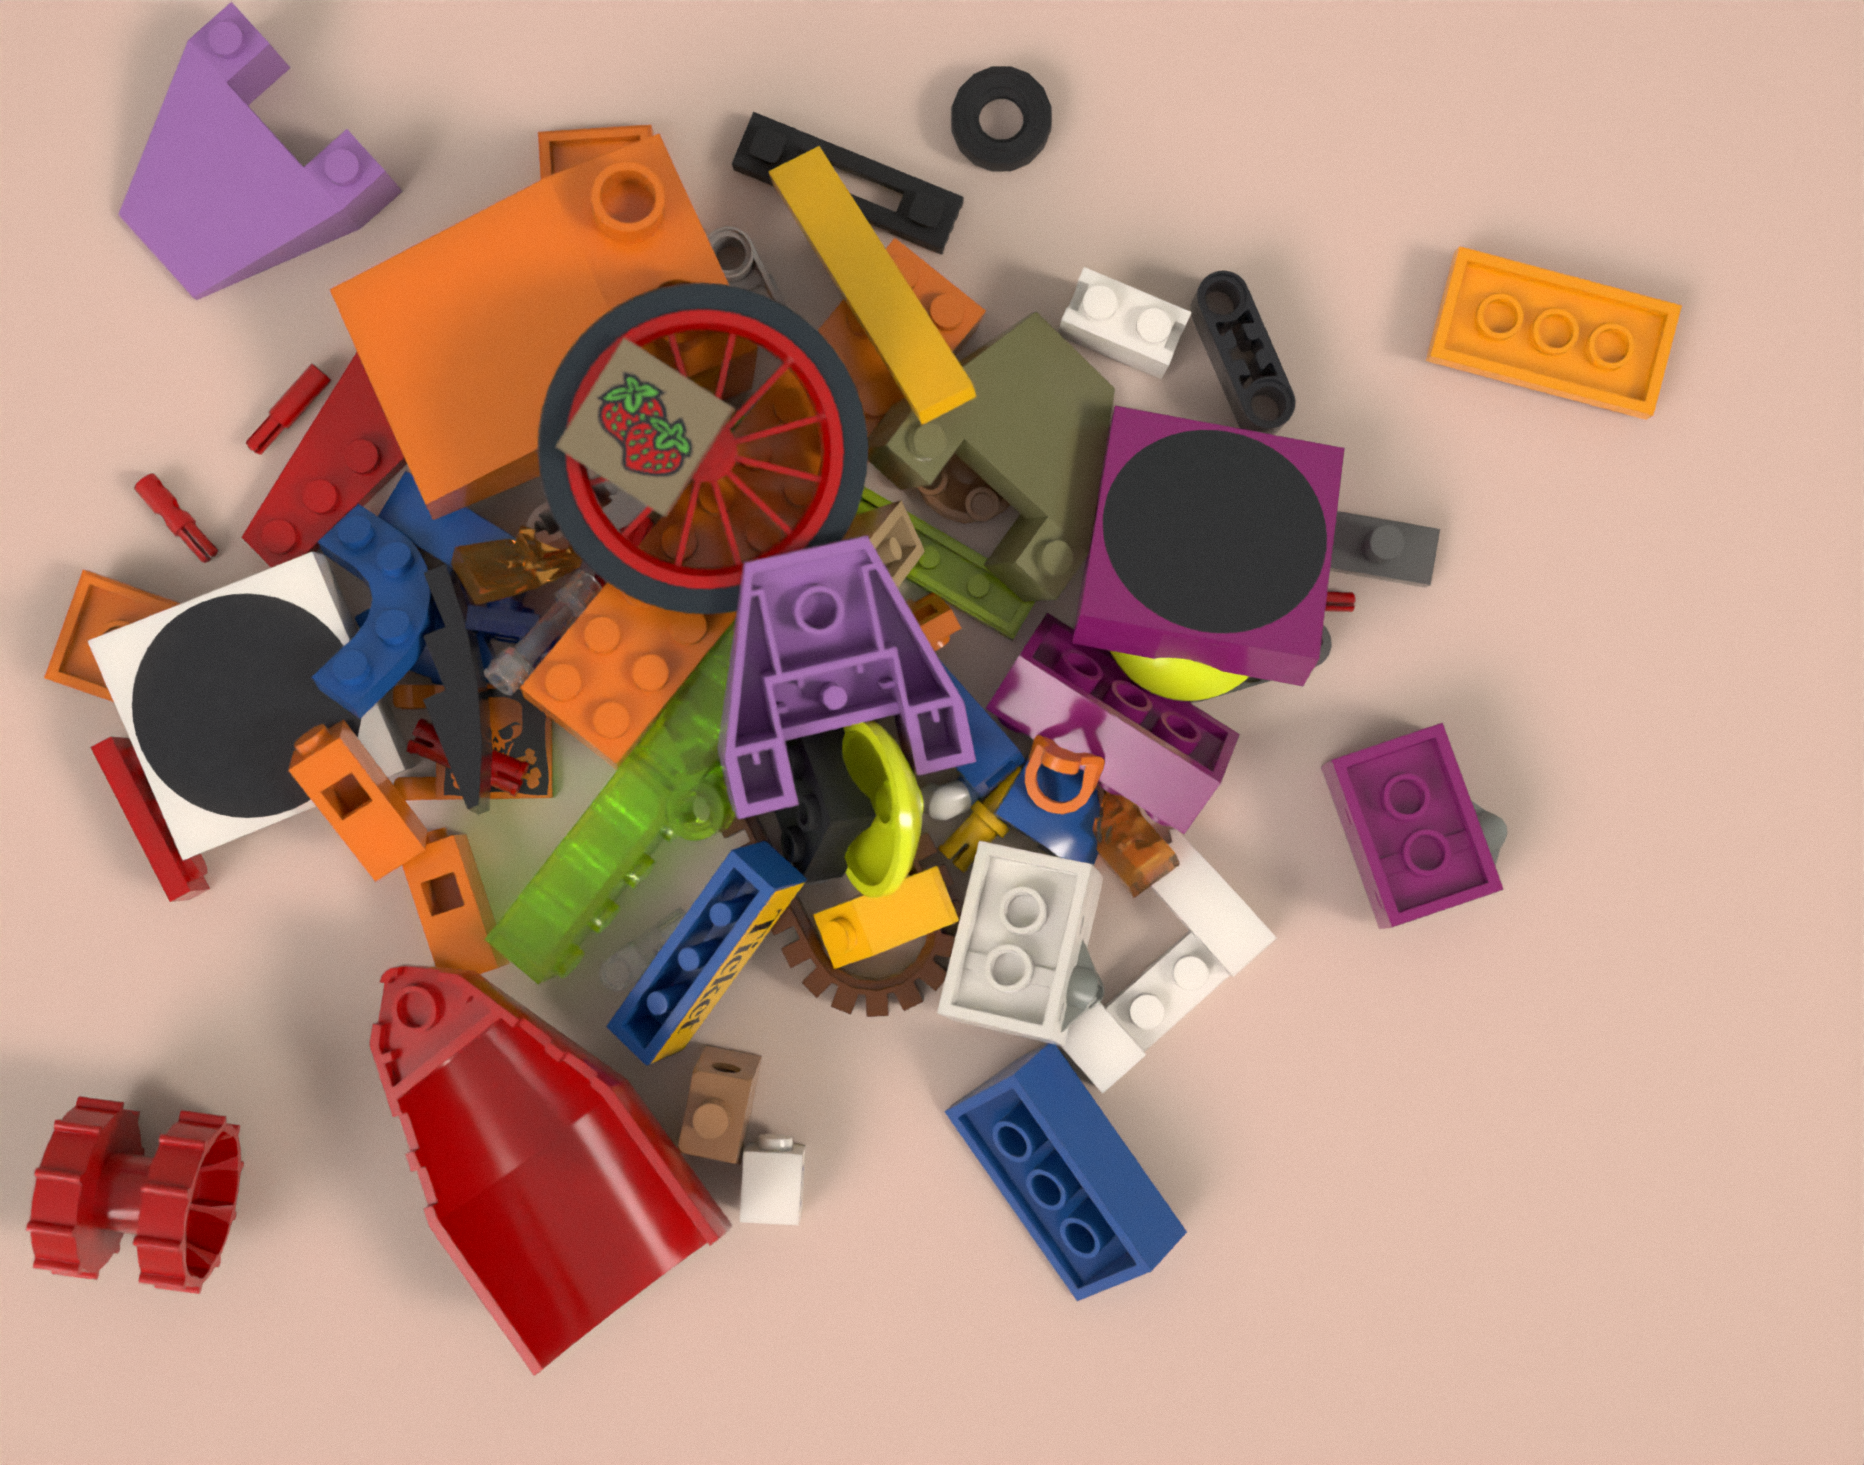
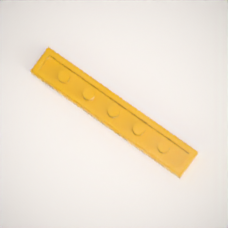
[768,146,976,425]

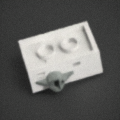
[937,841,1104,1047]

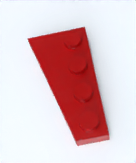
[241,352,407,568]

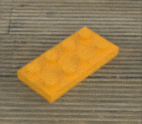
[1425,246,1682,420]

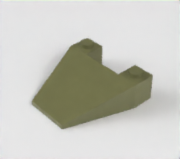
[867,312,1115,602]

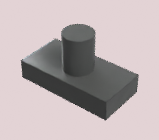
[1330,511,1440,588]

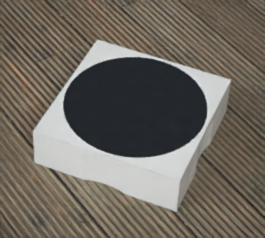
[88,552,415,860]

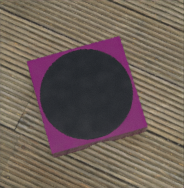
[1072,406,1345,686]

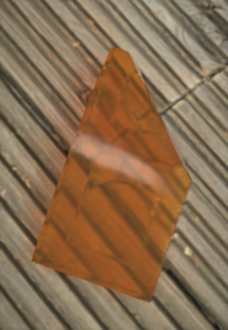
[451,525,582,605]
[1092,787,1180,898]

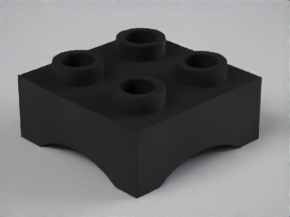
[770,727,876,883]

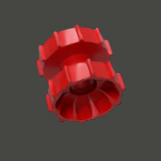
[26,1096,244,1294]

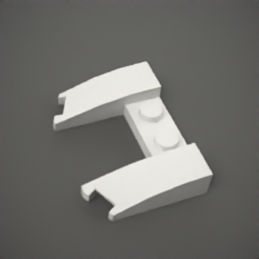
[1061,829,1277,1093]

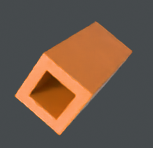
[288,719,427,882]
[402,827,509,974]

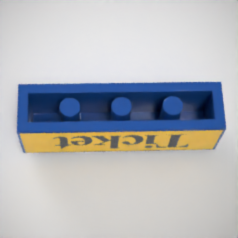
[606,841,807,1066]

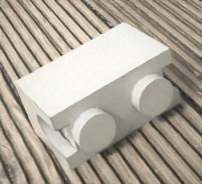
[1058,267,1191,379]

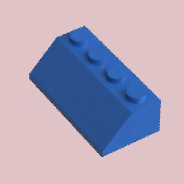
[944,1043,1187,1301]

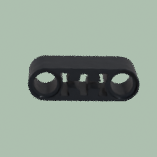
[1191,270,1296,435]

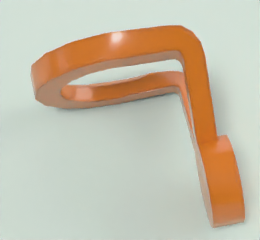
[1024,735,1105,814]

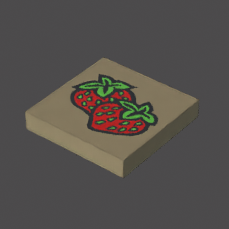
[556,338,735,517]

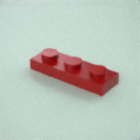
[90,736,210,902]

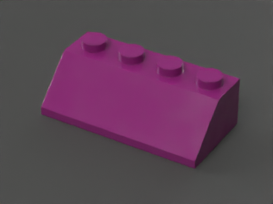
[985,613,1240,834]

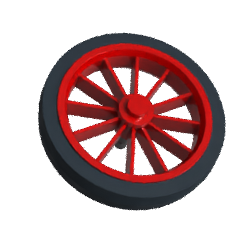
[538,283,868,614]

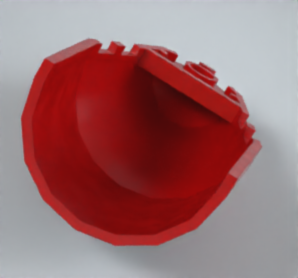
[369,964,733,1376]

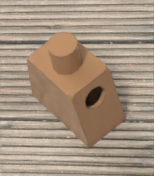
[678,1045,762,1164]

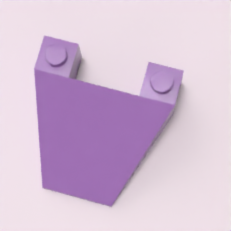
[118,2,403,300]
[717,535,976,819]

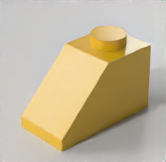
[813,866,959,969]

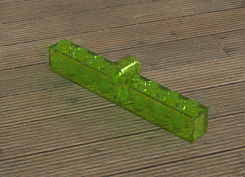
[485,619,736,985]

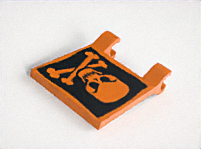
[393,684,553,801]

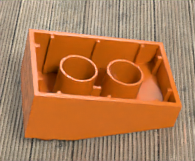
[329,133,758,520]

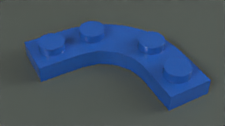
[312,504,436,719]

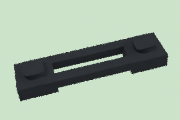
[732,112,964,255]

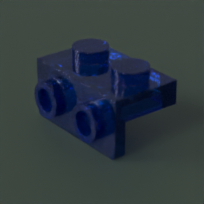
[465,597,562,676]

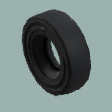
[951,66,1052,172]

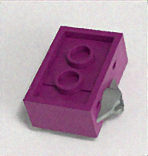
[1321,722,1507,929]

